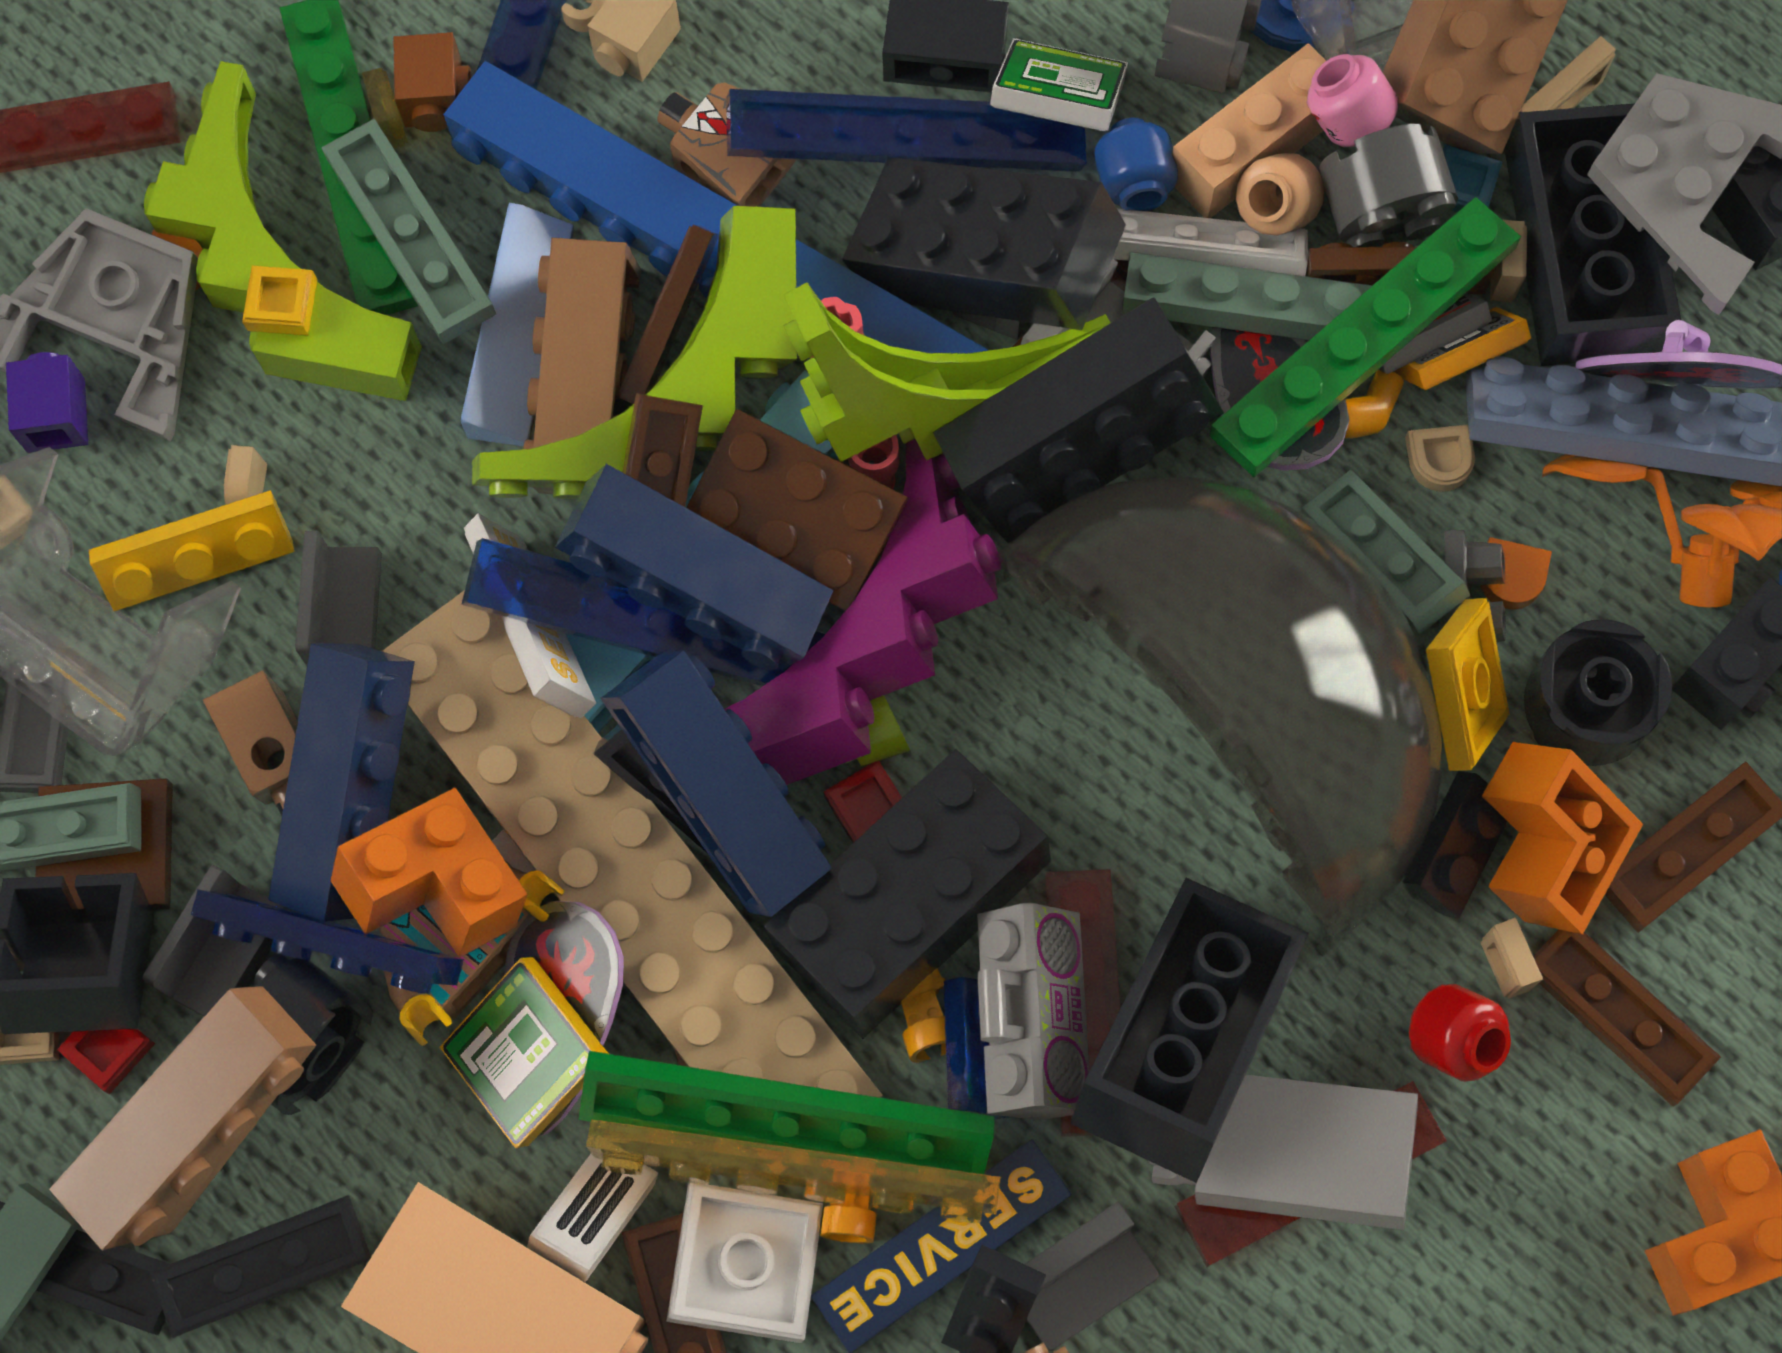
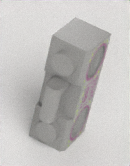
[977,903,1089,1120]

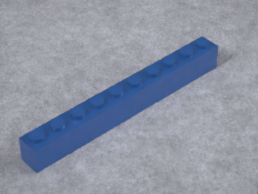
[443,61,989,359]

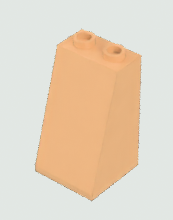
[341,1182,648,1353]

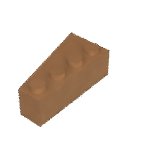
[523,237,641,494]
[49,986,316,1250]

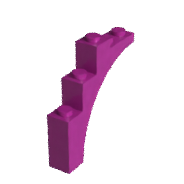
[724,439,1001,785]

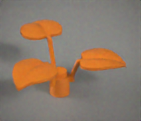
[1542,454,1782,608]

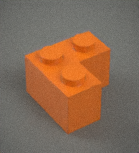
[1482,742,1643,934]
[331,787,528,958]
[1645,1129,1782,1316]

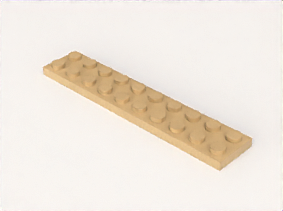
[382,580,883,1180]

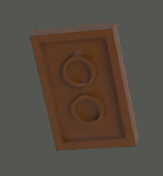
[686,409,909,611]

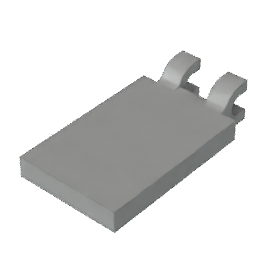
[1149,1075,1418,1230]

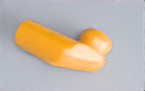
[1345,370,1404,439]

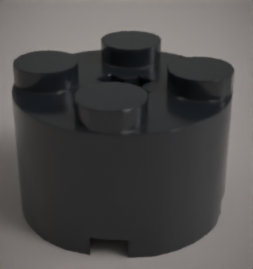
[1524,619,1672,766]
[254,953,373,1115]

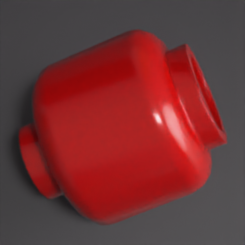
[1409,984,1511,1082]

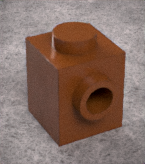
[393,32,472,132]

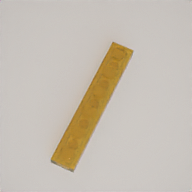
[586,1119,1001,1223]

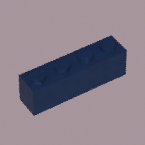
[555,464,833,671]
[268,643,415,922]
[600,650,832,917]

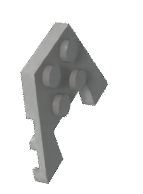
[1588,73,1782,315]
[0,208,198,442]

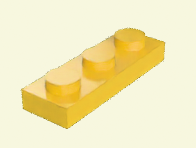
[89,490,295,611]

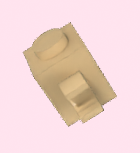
[561,0,681,82]

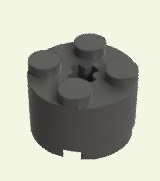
[1155,0,1262,94]
[1318,124,1458,247]

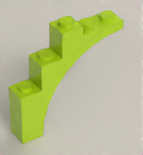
[144,61,422,401]
[472,206,797,499]
[783,282,1111,462]

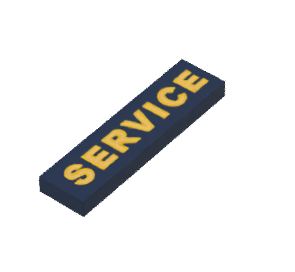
[811,1139,1072,1353]

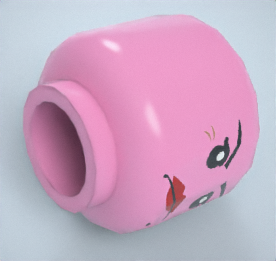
[1307,54,1398,147]

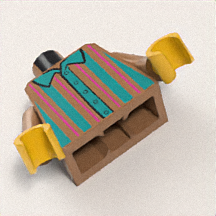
[378,866,565,1046]

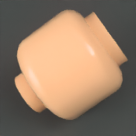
[1236,153,1324,236]

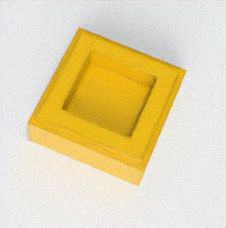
[242,266,317,335]

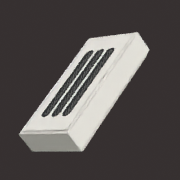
[527,1139,658,1282]

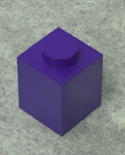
[6,352,88,453]

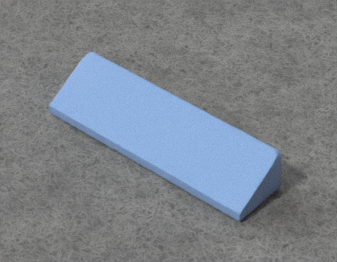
[461,203,574,446]

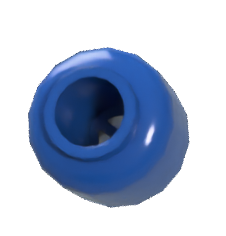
[1095,117,1178,211]

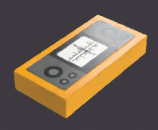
[1395,307,1532,390]

